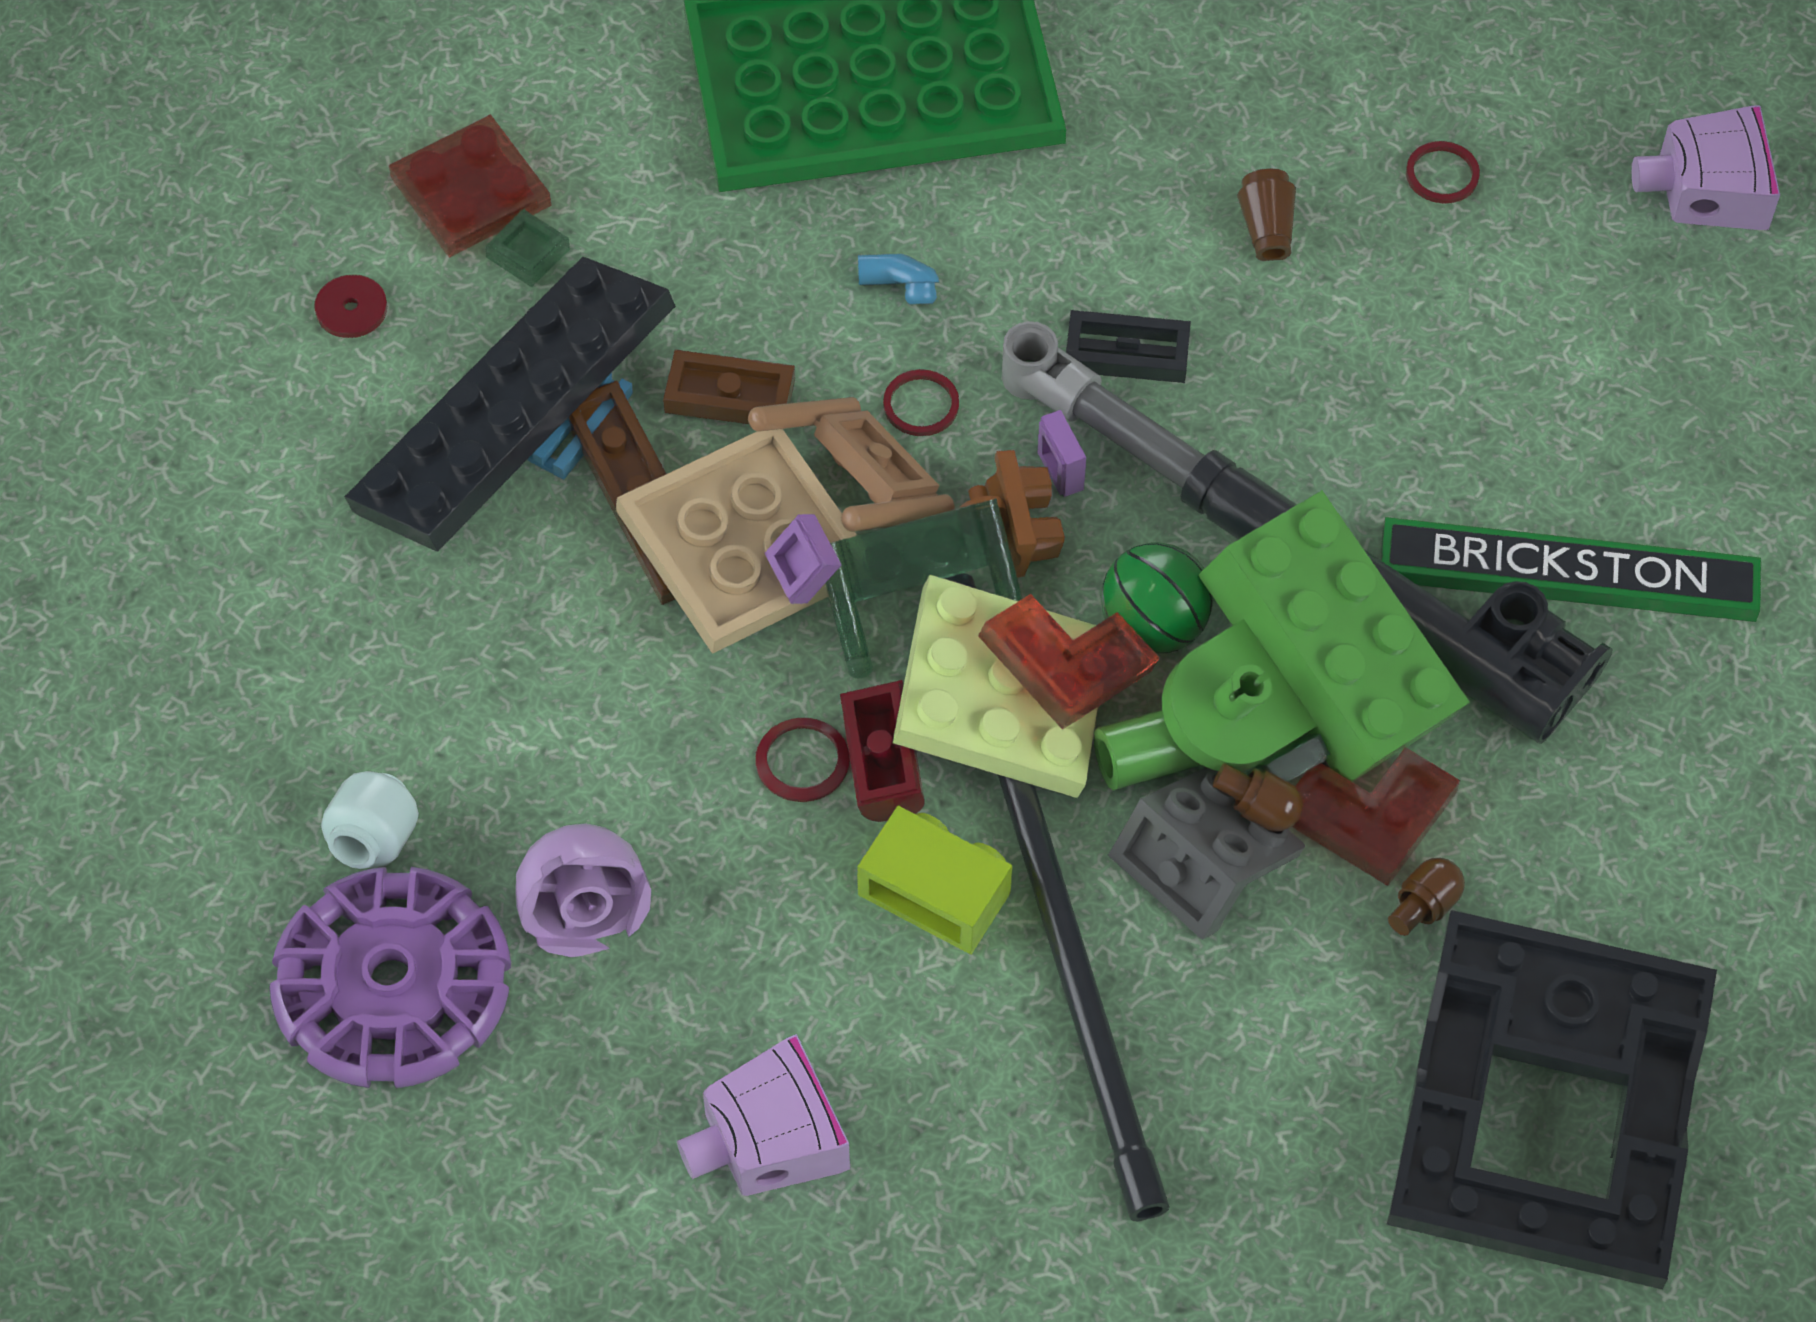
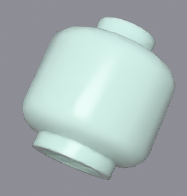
[321,771,419,869]

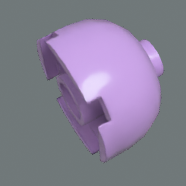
[515,823,651,957]

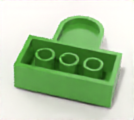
[1162,490,1470,787]

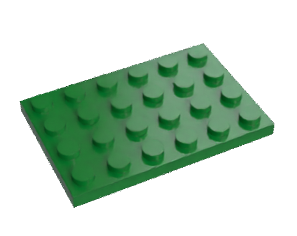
[683,0,1066,192]

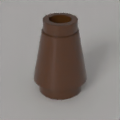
[1237,168,1296,261]

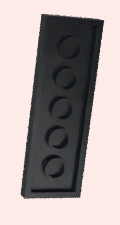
[344,256,676,552]

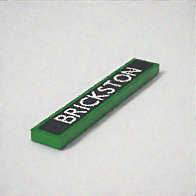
[1380,517,1761,622]

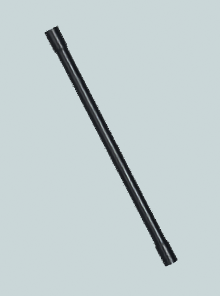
[945,573,1170,1222]

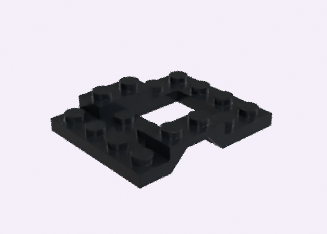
[1387,910,1717,1290]

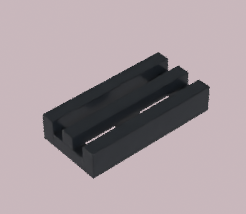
[1066,310,1191,383]

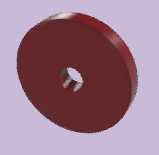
[314,275,388,338]

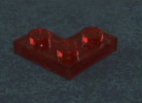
[978,594,1160,730]
[1292,747,1460,886]

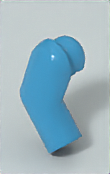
[858,254,939,304]

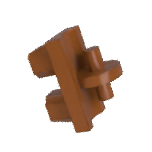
[956,450,1065,579]

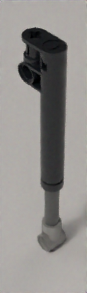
[1002,321,1613,744]

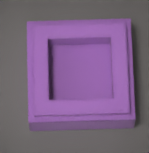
[1037,410,1086,497]
[764,514,841,604]

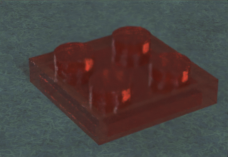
[389,114,552,258]

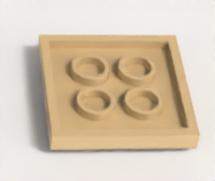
[616,429,876,654]

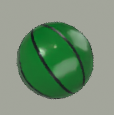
[1100,542,1213,655]

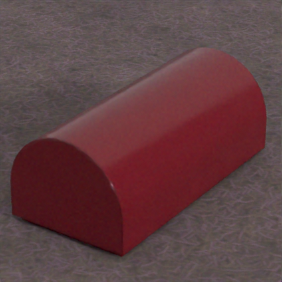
[840,680,925,822]

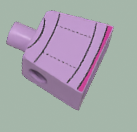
[1632,105,1780,230]
[677,1034,850,1196]

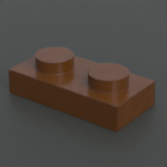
[663,350,795,424]

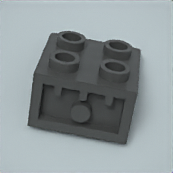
[1108,767,1305,940]

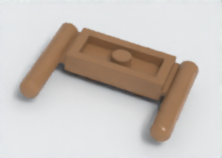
[748,397,955,532]

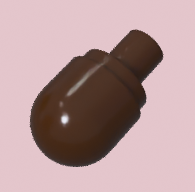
[1212,763,1303,831]
[1388,857,1465,936]

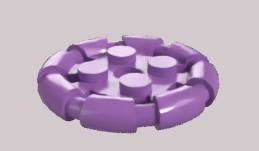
[269,867,511,1088]

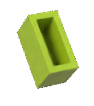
[857,806,1012,955]

